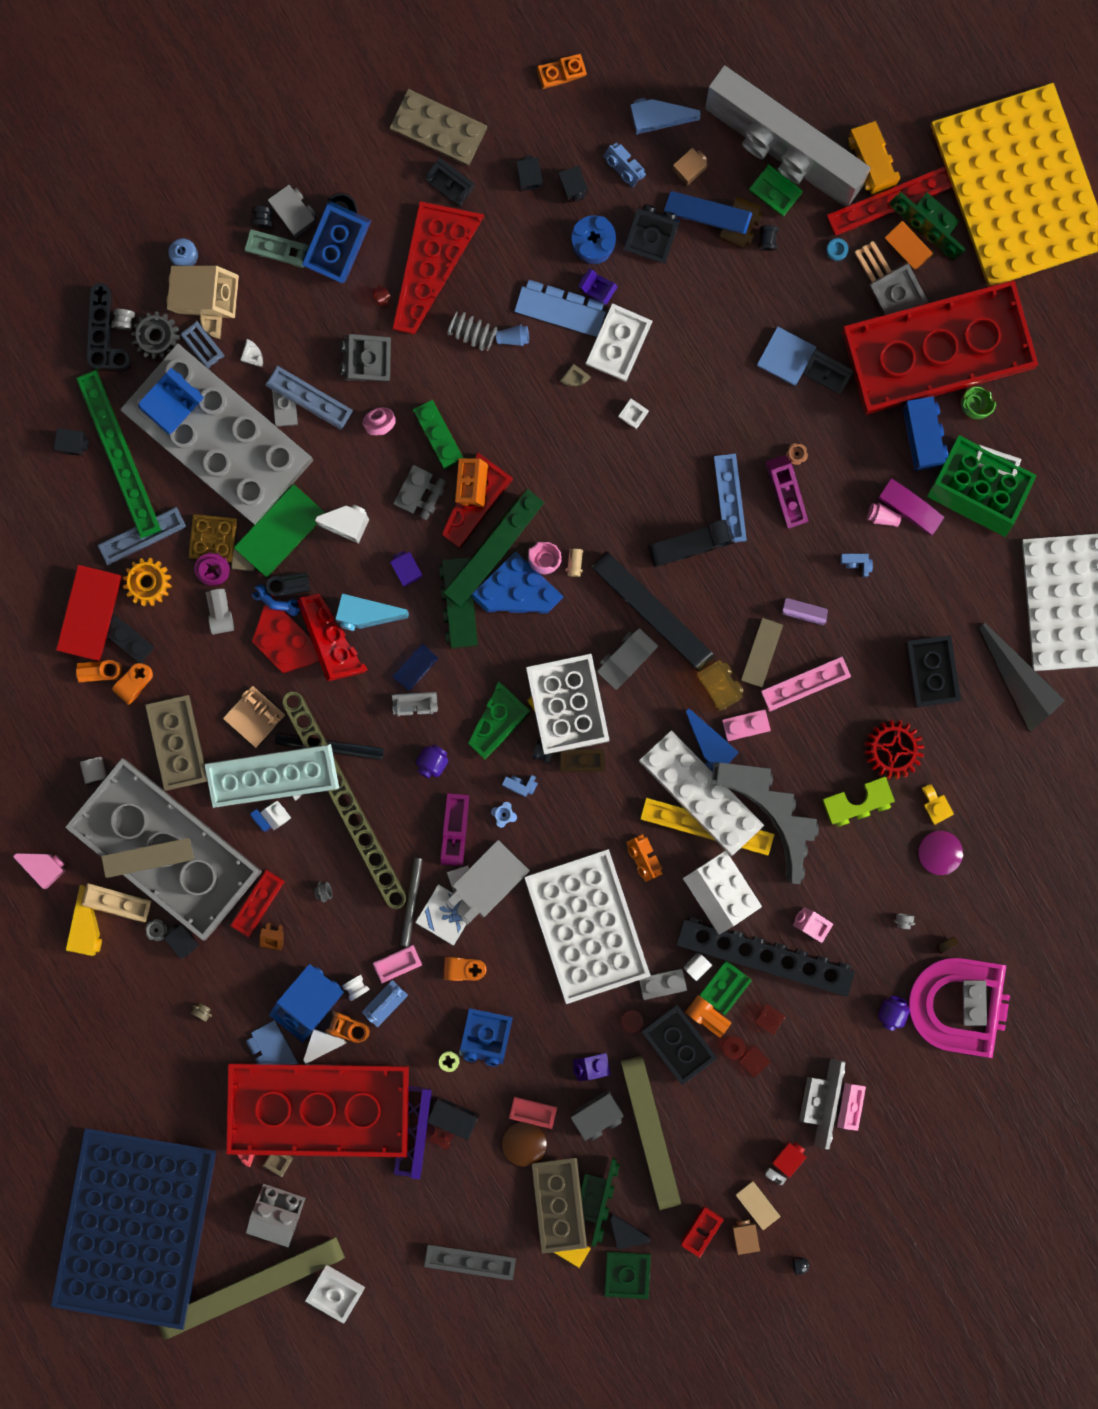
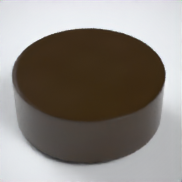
[936,936,959,954]

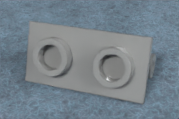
[392,692,438,717]

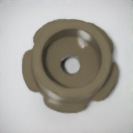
[191,1003,212,1022]

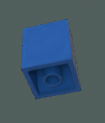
[269,964,344,1043]

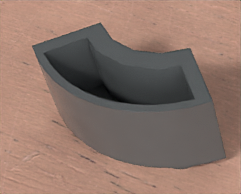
[597,628,658,690]

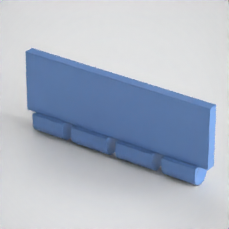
[515,280,606,337]
[246,1020,298,1064]

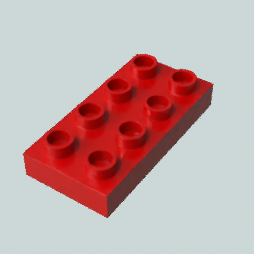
[842,280,1038,415]
[227,1063,409,1157]

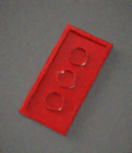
[56,565,122,661]

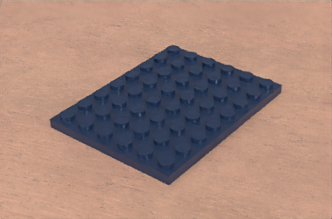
[51,1128,217,1330]

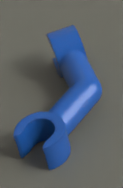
[251,584,300,616]

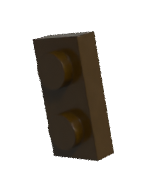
[561,749,605,772]

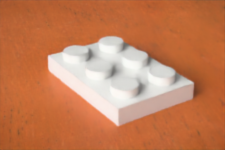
[586,303,652,382]

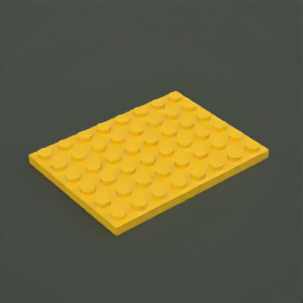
[930,83,1098,287]

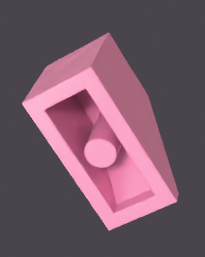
[13,854,66,889]

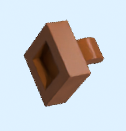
[260,923,284,951]

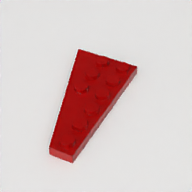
[393,201,484,335]

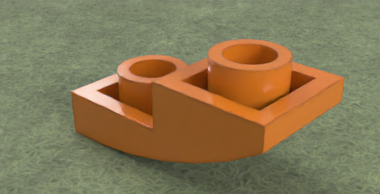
[536,54,587,89]

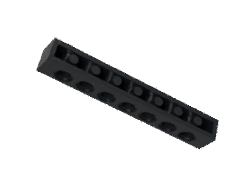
[676,917,855,997]

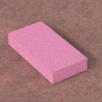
[373,945,422,983]

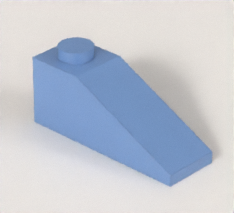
[630,98,701,135]

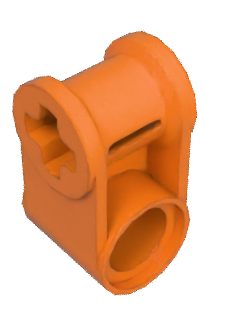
[112,663,153,705]
[443,957,487,981]
[325,1011,370,1043]

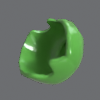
[961,386,996,419]

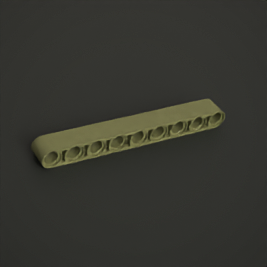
[157,1237,345,1340]

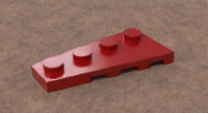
[442,453,513,549]
[297,594,368,681]

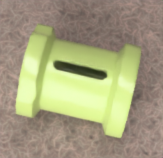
[439,1051,459,1072]

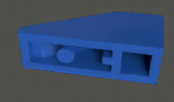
[685,709,739,772]

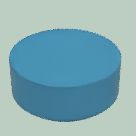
[826,238,848,261]

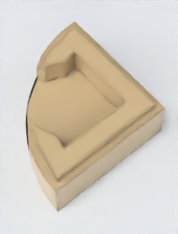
[200,314,222,339]

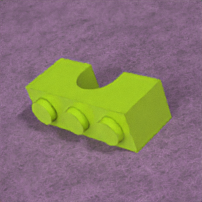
[822,777,895,827]

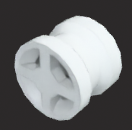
[342,975,370,1001]

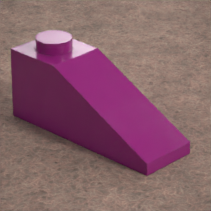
[765,454,809,529]

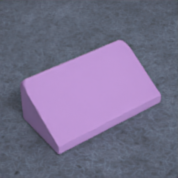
[782,598,828,625]

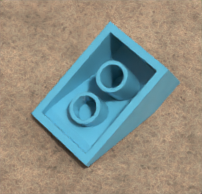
[336,594,409,631]

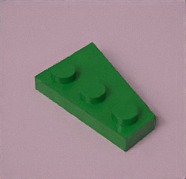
[468,681,531,759]

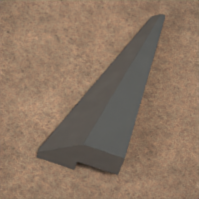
[979,623,1065,732]

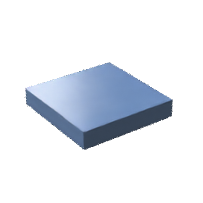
[757,327,816,386]

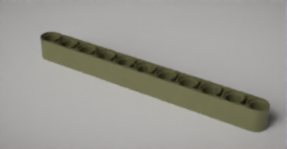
[283,692,406,909]

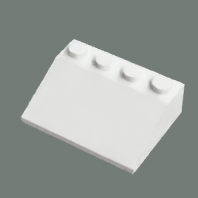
[526,654,610,754]

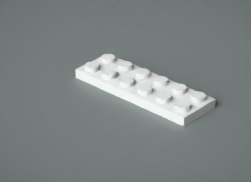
[639,730,764,857]

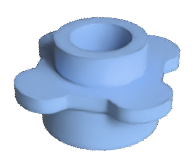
[491,802,517,828]

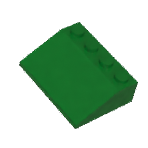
[927,435,1037,537]

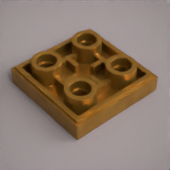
[188,514,238,563]

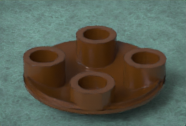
[502,1122,547,1167]

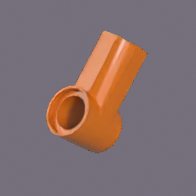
[76,660,123,682]
[685,995,731,1037]

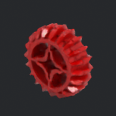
[864,720,924,780]

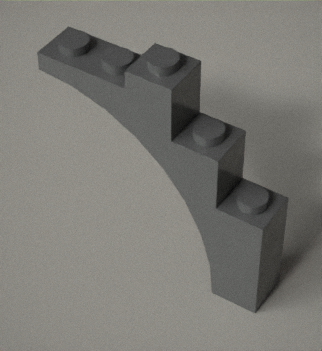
[711,762,819,884]

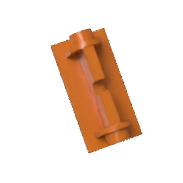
[626,834,662,882]

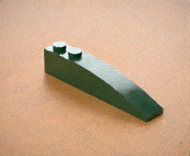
[443,489,544,607]

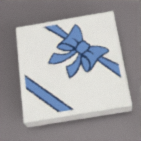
[416,884,470,945]

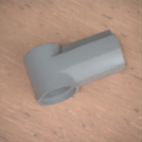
[206,589,234,635]

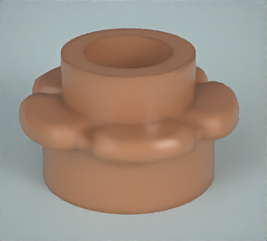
[786,443,808,465]

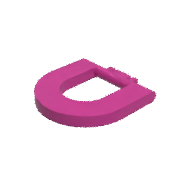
[908,958,1010,1058]

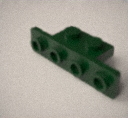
[888,192,965,260]
[581,1157,620,1247]

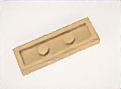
[81,884,151,923]

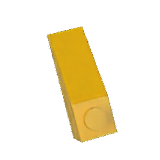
[66,885,102,956]

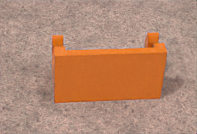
[885,221,933,270]
[455,458,488,507]

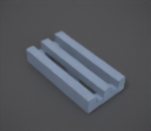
[180,321,224,369]

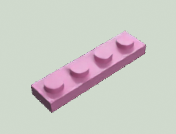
[761,657,851,712]

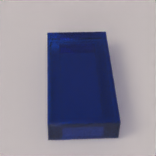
[393,644,439,691]

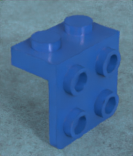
[138,368,204,434]

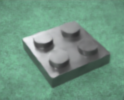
[868,263,928,315]

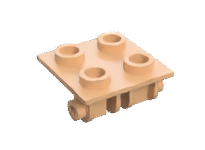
[223,686,285,748]

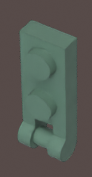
[245,229,310,268]

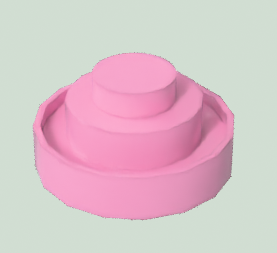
[363,407,396,435]

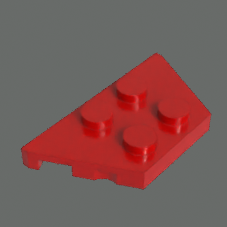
[252,604,319,674]

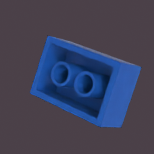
[302,202,372,283]
[902,396,948,472]

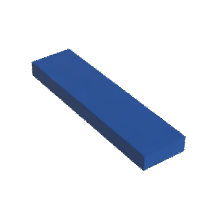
[664,191,752,234]

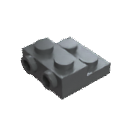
[339,334,391,382]

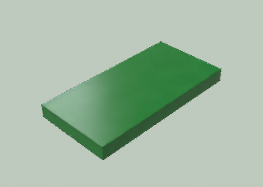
[234,484,325,578]

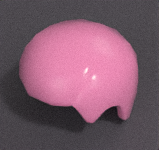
[528,542,562,574]

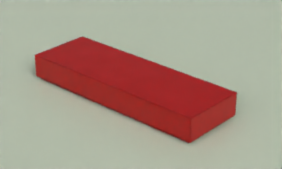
[230,869,285,937]

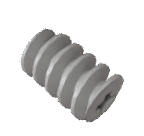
[447,312,497,351]

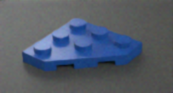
[471,552,564,614]

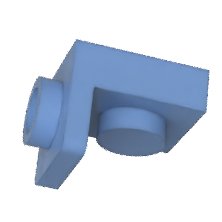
[840,554,873,577]
[502,775,538,797]

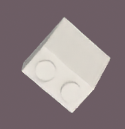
[315,505,369,544]

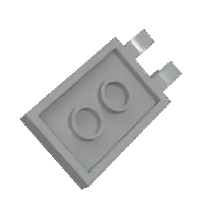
[445,840,530,925]

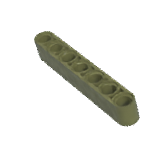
[621,1055,681,1210]

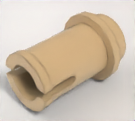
[565,549,583,577]

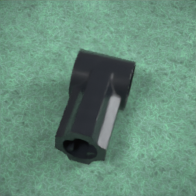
[266,572,311,599]

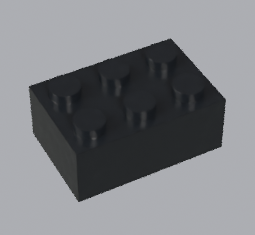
[905,635,961,709]
[641,1004,718,1085]

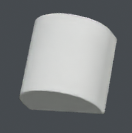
[80,757,107,784]
[683,953,712,981]

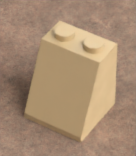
[167,266,239,318]

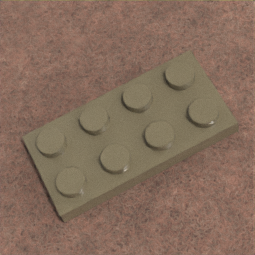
[390,89,487,166]
[146,695,208,791]
[532,1158,587,1254]

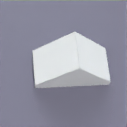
[304,1029,347,1064]

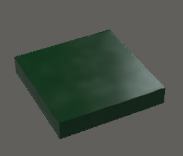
[604,1251,651,1299]

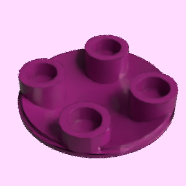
[918,831,963,875]

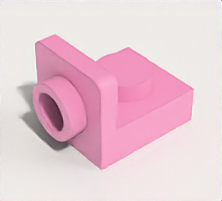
[793,907,833,943]

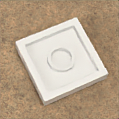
[306,1265,365,1324]

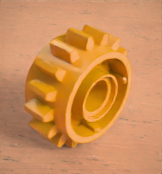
[123,558,172,606]

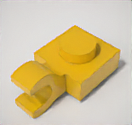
[922,784,954,825]

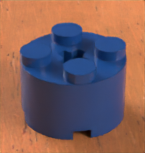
[572,215,616,264]

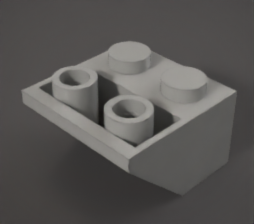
[246,1184,305,1247]

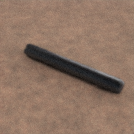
[275,732,384,760]

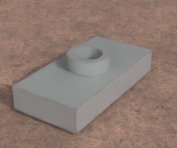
[272,390,298,427]

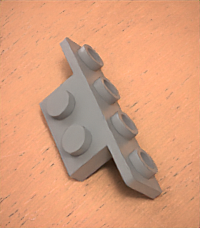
[799,1058,845,1150]

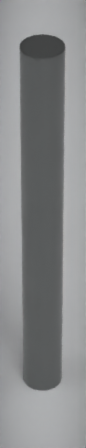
[400,858,423,947]

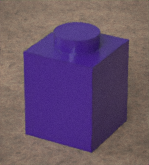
[390,551,423,587]

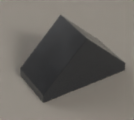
[610,1213,651,1250]

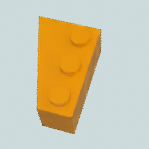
[847,121,900,196]

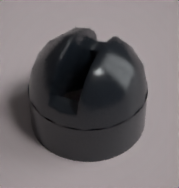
[793,1257,810,1275]

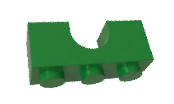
[413,399,463,471]

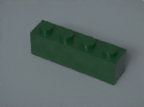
[439,557,478,649]

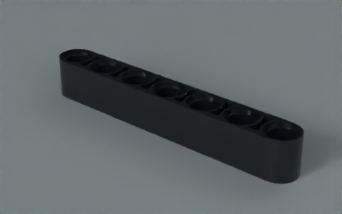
[590,551,715,672]

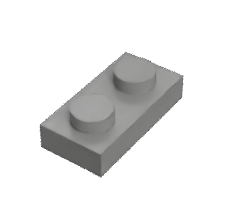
[639,969,687,1000]
[963,980,987,1026]

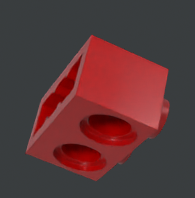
[680,1205,724,1258]

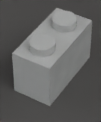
[268,185,317,239]

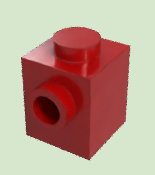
[771,1141,807,1178]

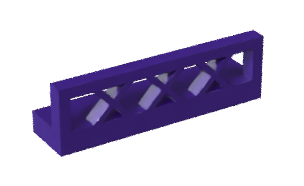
[394,1086,432,1179]

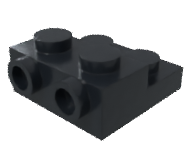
[624,204,680,264]

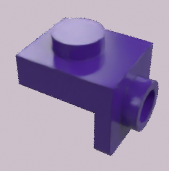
[579,269,618,305]
[573,1053,611,1081]

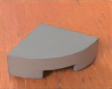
[764,1166,787,1185]

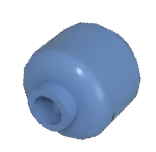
[168,238,198,266]

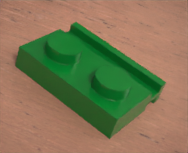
[749,165,803,217]
[699,960,752,1015]

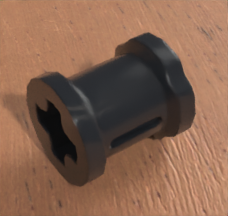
[758,225,779,251]

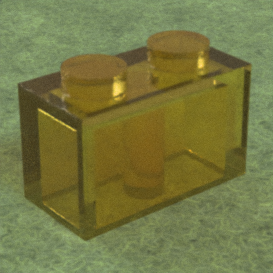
[697,660,744,712]

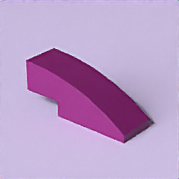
[878,478,944,536]
[441,793,469,866]

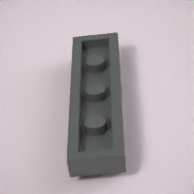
[424,1244,516,1281]

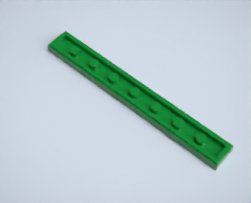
[76,370,162,539]

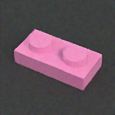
[722,710,771,742]
[837,1083,866,1131]

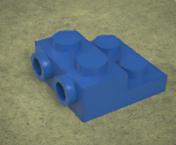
[459,1008,513,1067]

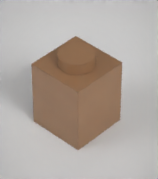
[672,148,707,186]
[732,1219,760,1255]

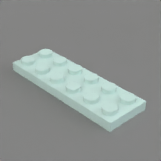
[204,744,339,808]

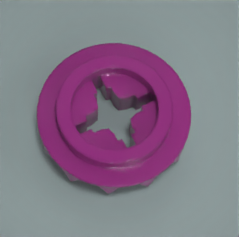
[194,551,230,586]

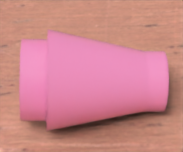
[867,503,902,527]

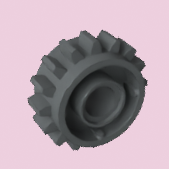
[131,312,180,361]

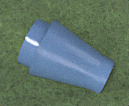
[496,324,529,346]

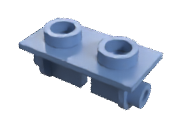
[603,143,646,188]
[362,980,408,1027]

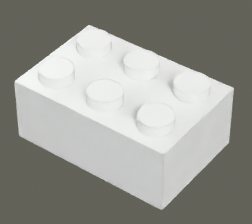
[683,851,762,934]

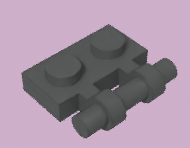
[394,465,447,521]

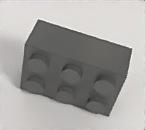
[571,1090,624,1141]

